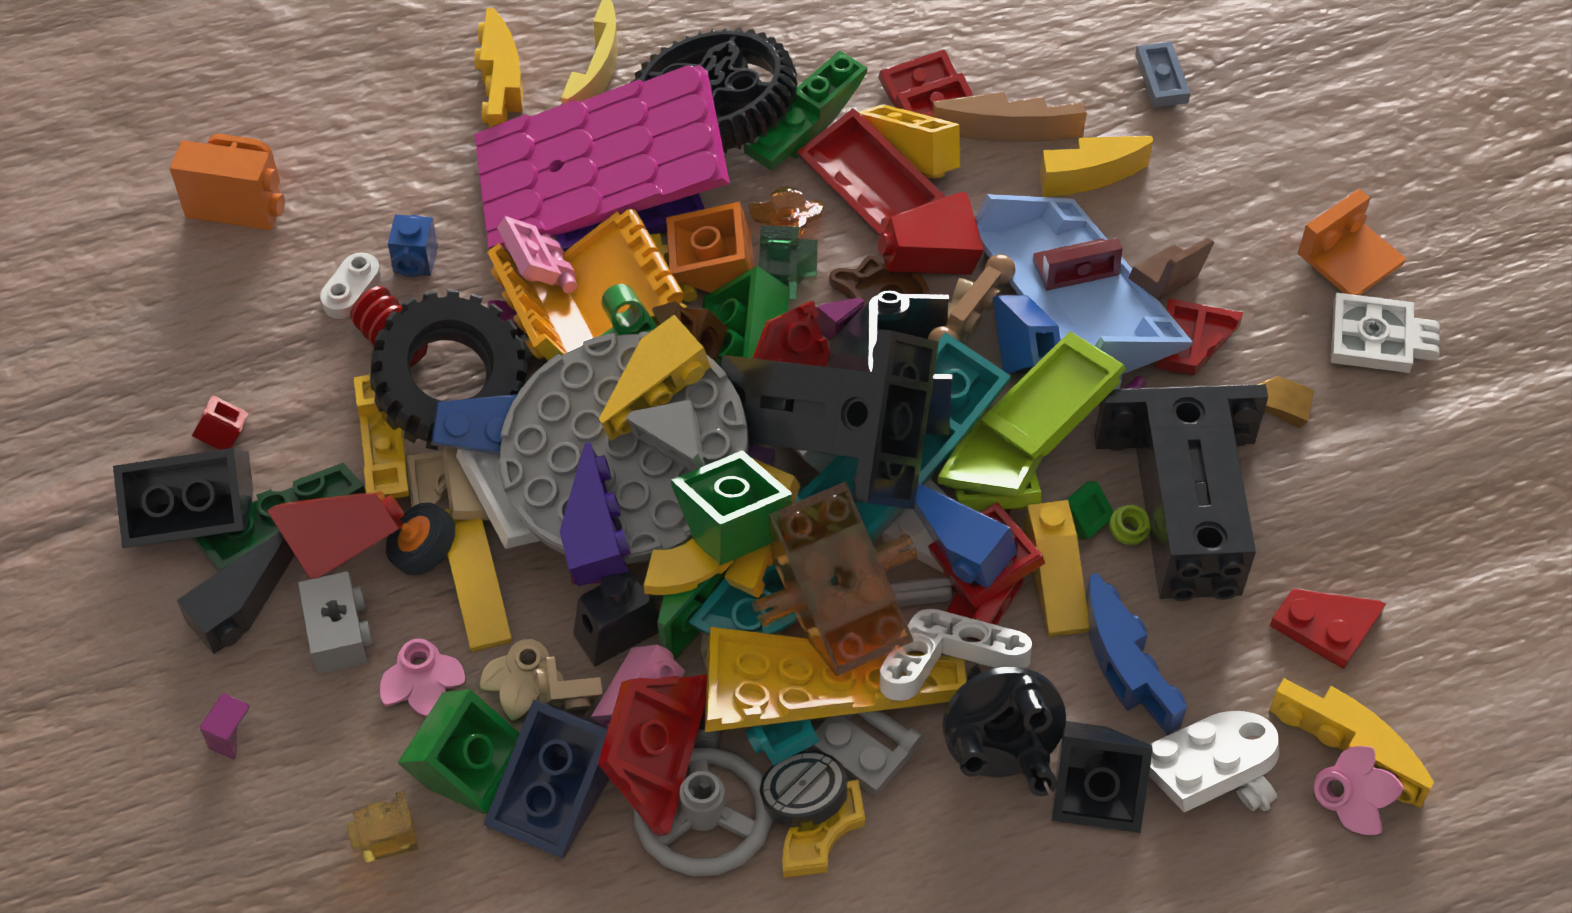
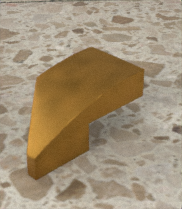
[1260,376,1314,429]

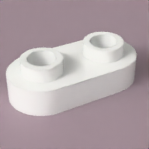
[320,253,381,319]

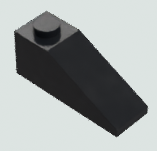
[177,531,294,654]

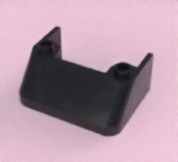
[828,291,952,435]

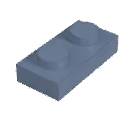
[1135,41,1190,108]

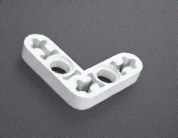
[879,609,1032,701]

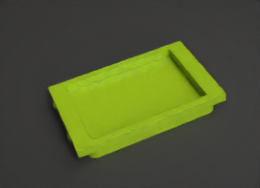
[980,331,1126,460]
[938,412,1044,497]

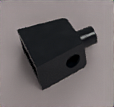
[573,571,659,667]

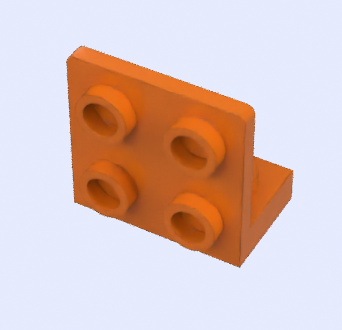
[1298,189,1405,295]

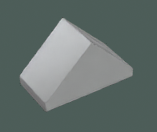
[626,400,705,471]

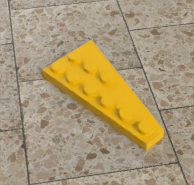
[705,627,966,732]

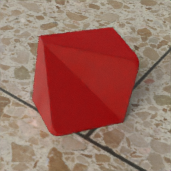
[192,396,248,450]

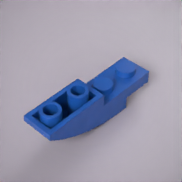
[1086,572,1187,735]

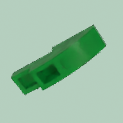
[744,50,868,171]

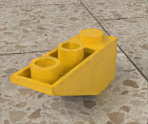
[599,315,711,442]

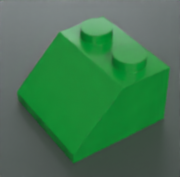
[671,451,793,566]
[397,689,520,814]

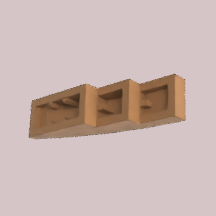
[932,91,1087,142]

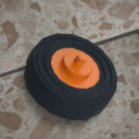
[386,502,455,575]

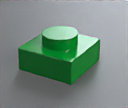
[1066,481,1114,539]

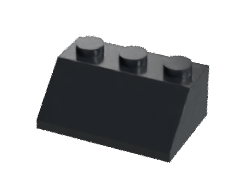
[113,448,254,548]

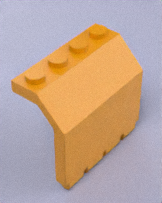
[487,209,684,361]

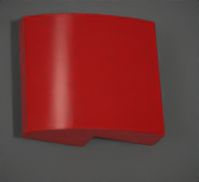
[878,49,974,117]

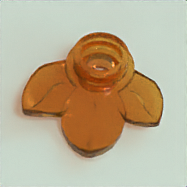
[749,186,824,240]

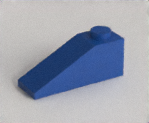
[913,483,1017,589]

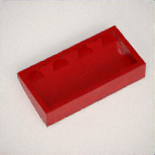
[797,108,946,235]

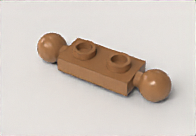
[928,254,1016,353]

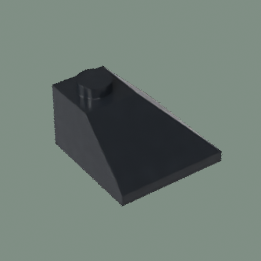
[1052,721,1153,833]

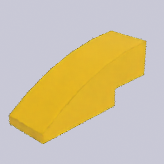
[1040,136,1153,197]

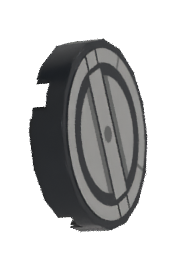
[759,751,848,827]

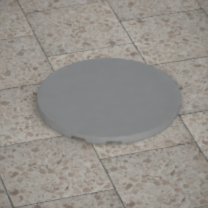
[498,332,748,564]

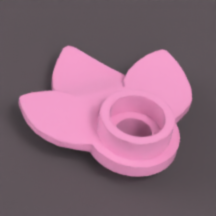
[380,639,465,717]
[1314,746,1404,835]

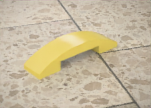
[561,0,618,104]

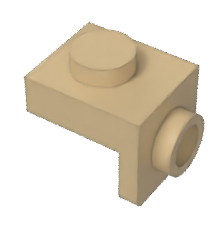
[533,656,603,711]

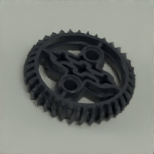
[630,27,798,154]

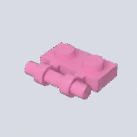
[497,216,577,293]

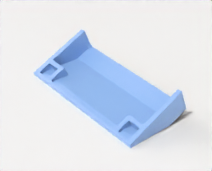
[975,194,1193,375]

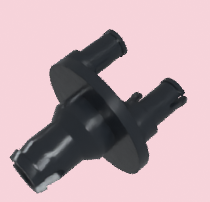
[943,664,1066,797]

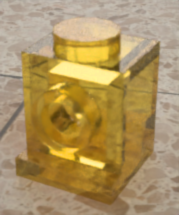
[346,791,419,863]

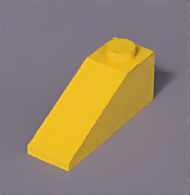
[859,104,960,178]
[1023,500,1089,637]

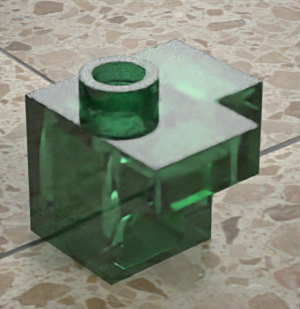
[759,225,818,299]

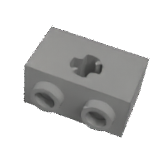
[298,571,373,675]

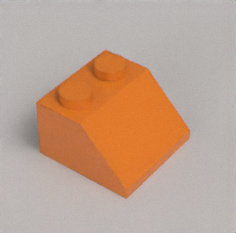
[666,202,754,293]

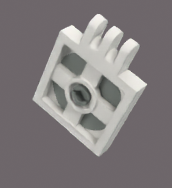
[1331,292,1440,373]

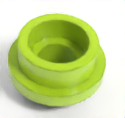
[1109,505,1151,545]

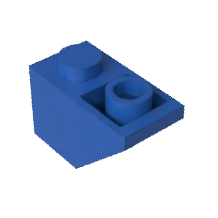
[993,295,1061,374]

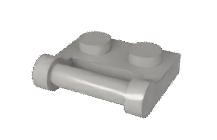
[808,710,924,798]

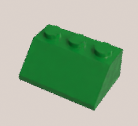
[702,266,790,367]

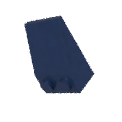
[483,700,610,858]

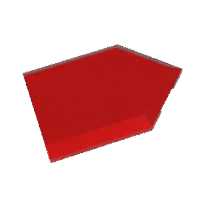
[753,301,830,367]

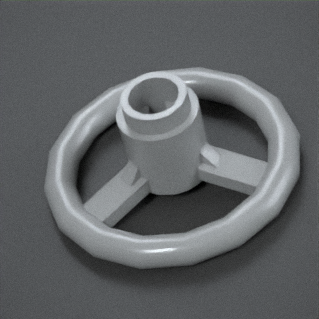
[634,747,773,876]

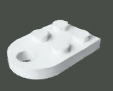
[1149,711,1279,813]

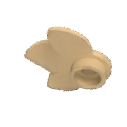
[480,639,564,721]

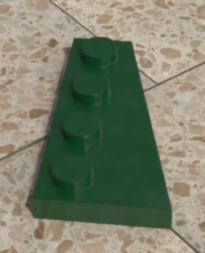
[191,462,366,572]

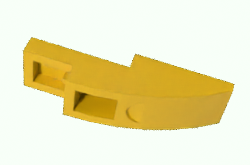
[474,8,524,128]
[1269,678,1434,809]

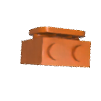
[169,134,285,230]

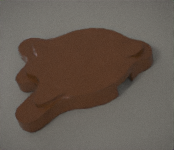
[829,255,930,306]

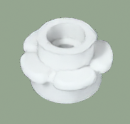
[1236,775,1277,811]

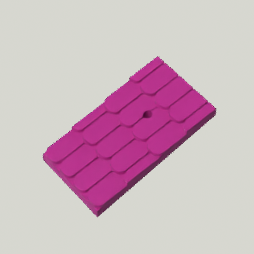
[474,65,730,250]

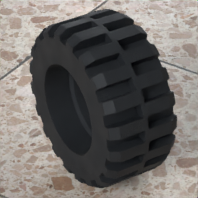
[370,289,528,450]

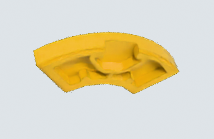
[644,537,735,595]
[782,780,865,878]

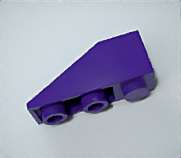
[560,442,631,586]

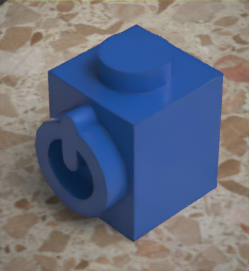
[388,214,438,277]

